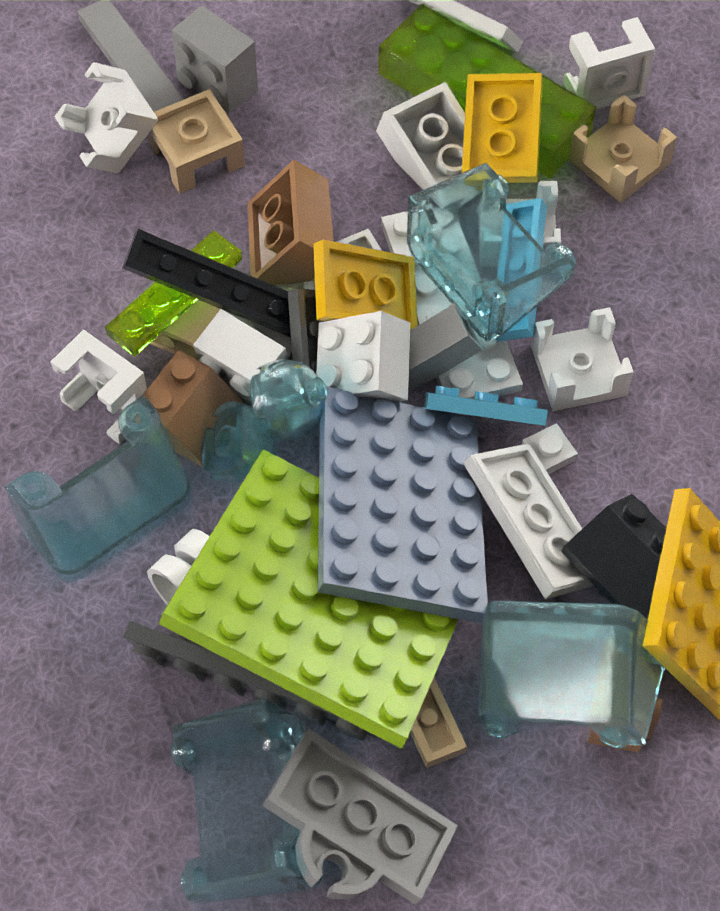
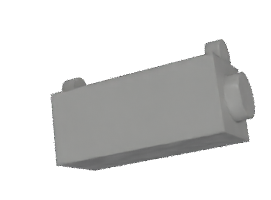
[408,302,482,393]

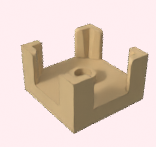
[147,89,245,194]
[568,95,677,203]

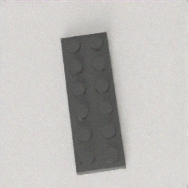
[123,621,377,741]

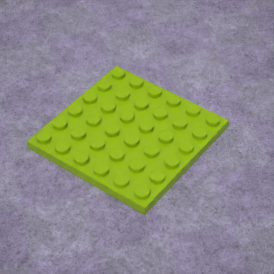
[158,449,459,748]

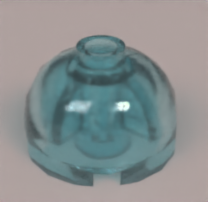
[250,359,327,442]
[201,401,277,484]

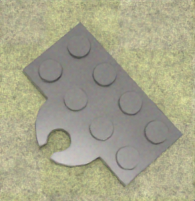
[262,729,458,904]

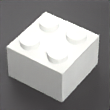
[315,311,410,402]

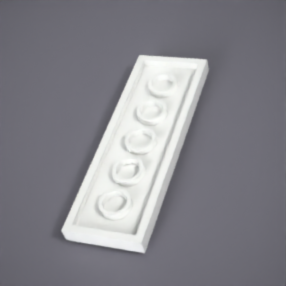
[381,201,523,399]

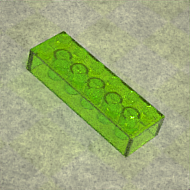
[378,4,596,178]

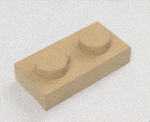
[410,677,467,769]

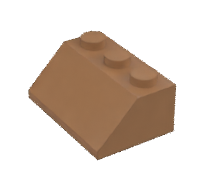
[247,160,334,285]

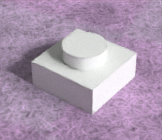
[522,423,578,474]

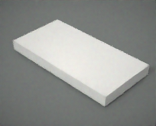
[408,0,523,53]
[463,443,594,599]

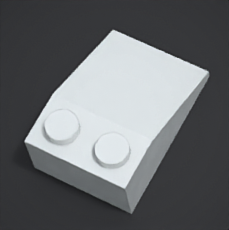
[376,82,482,206]

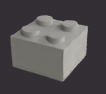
[172,5,258,114]

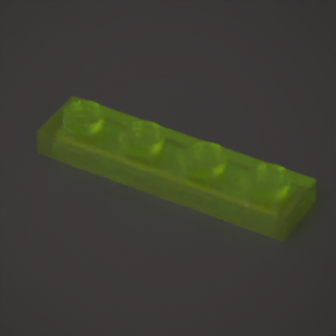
[105,230,242,357]

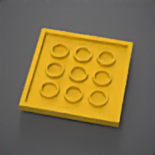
[642,488,720,721]

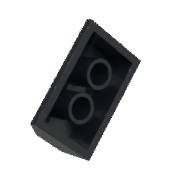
[561,494,667,637]

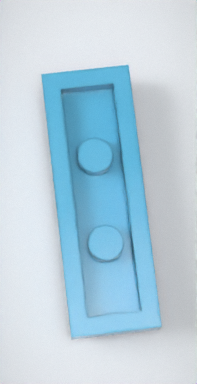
[423,386,548,426]

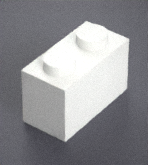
[193,309,289,400]

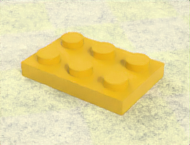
[461,73,543,183]
[314,239,418,330]

